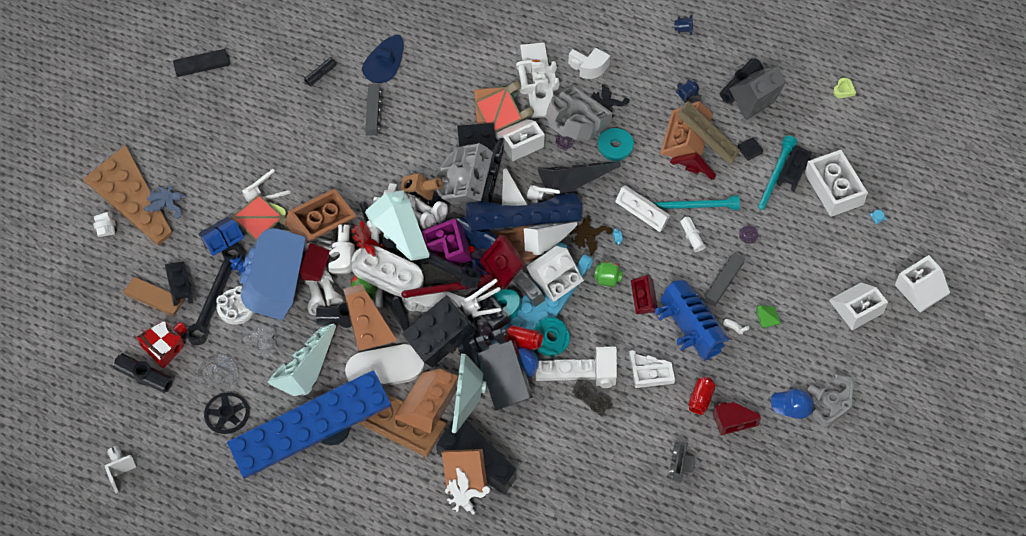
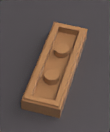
[123,277,184,316]

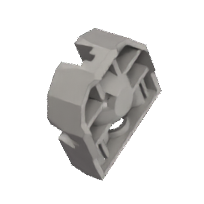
[546,85,613,141]
[436,143,493,205]

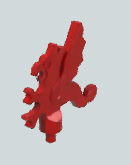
[351,220,387,257]

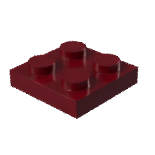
[480,235,526,290]

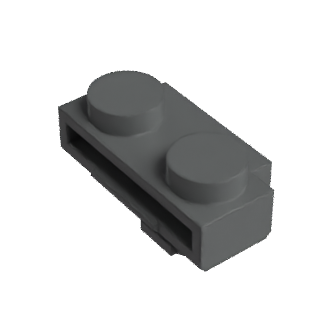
[669,441,696,482]

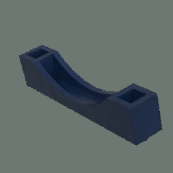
[466,194,582,230]

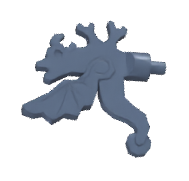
[144,185,185,218]

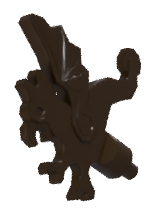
[569,215,613,256]

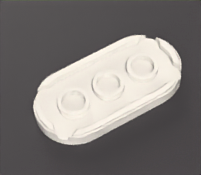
[351,246,424,297]
[345,344,424,387]

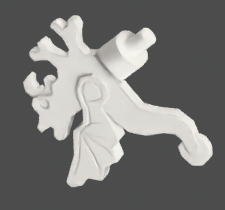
[445,467,490,515]

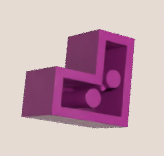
[421,218,472,265]

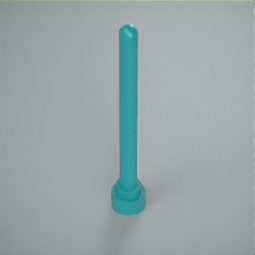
[758,135,798,210]
[652,195,740,210]

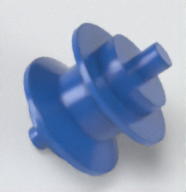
[229,255,246,276]

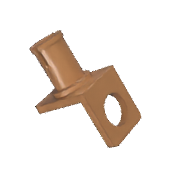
[400,173,443,200]

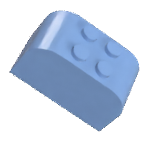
[239,229,306,320]

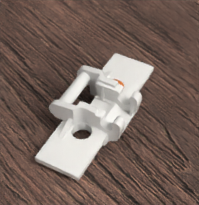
[516,43,560,119]

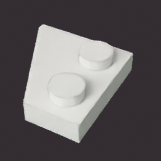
[629,350,675,388]

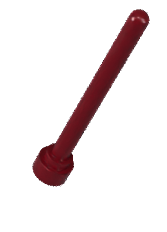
[401,274,494,298]

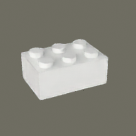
[805,150,868,217]

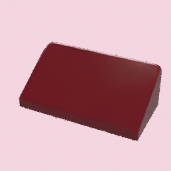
[300,243,330,281]
[631,274,658,314]

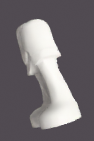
[406,193,448,230]
[306,267,344,315]

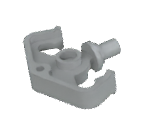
[807,375,854,427]

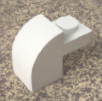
[568,48,610,79]

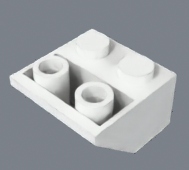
[495,119,545,162]
[526,246,584,302]
[895,255,950,313]
[829,283,888,330]

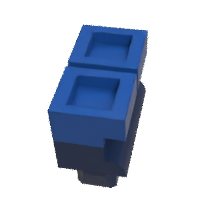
[199,217,244,256]

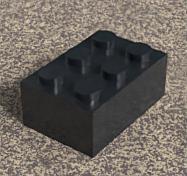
[402,295,477,368]

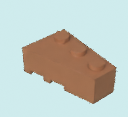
[343,284,397,351]

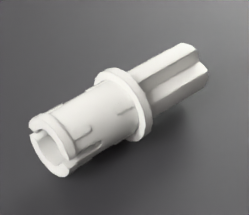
[680,217,706,252]

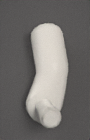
[723,319,749,334]

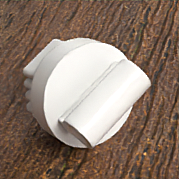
[93,211,116,237]

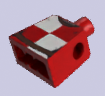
[136,321,187,369]

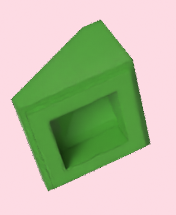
[756,305,781,328]

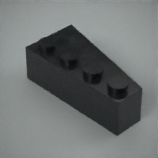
[436,420,516,494]

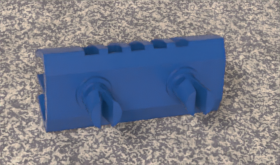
[655,280,730,361]

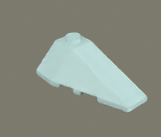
[365,190,429,261]
[267,323,336,396]
[452,354,486,433]

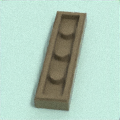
[678,101,740,164]

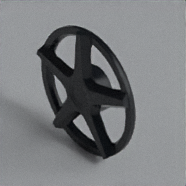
[204,393,249,434]

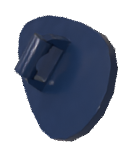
[362,34,404,83]

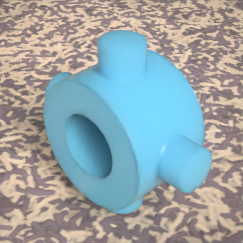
[870,209,886,224]
[612,228,623,245]

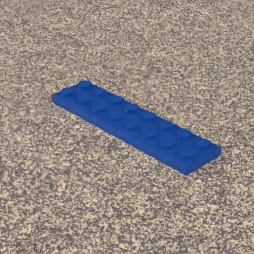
[227,370,392,478]

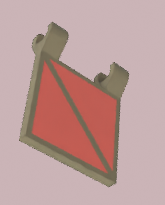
[474,81,534,133]
[231,194,290,242]

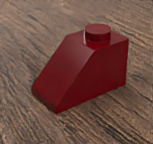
[713,402,761,436]

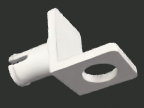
[104,446,136,493]

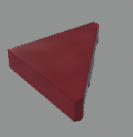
[670,153,716,180]

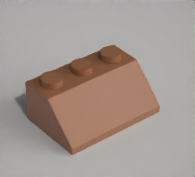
[660,101,713,157]
[285,188,357,241]
[395,369,459,434]

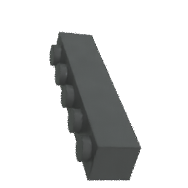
[365,84,382,136]
[704,253,745,307]
[512,270,545,307]

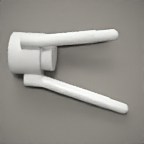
[241,169,291,203]
[527,185,567,205]
[461,279,502,318]

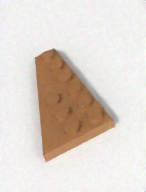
[83,145,172,246]

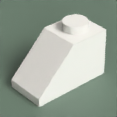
[595,347,617,388]

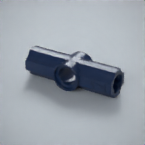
[457,217,498,251]

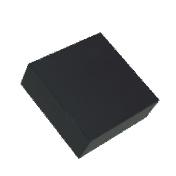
[737,138,763,161]

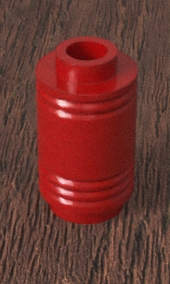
[507,325,543,350]
[688,377,716,415]

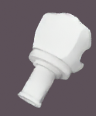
[328,225,355,274]

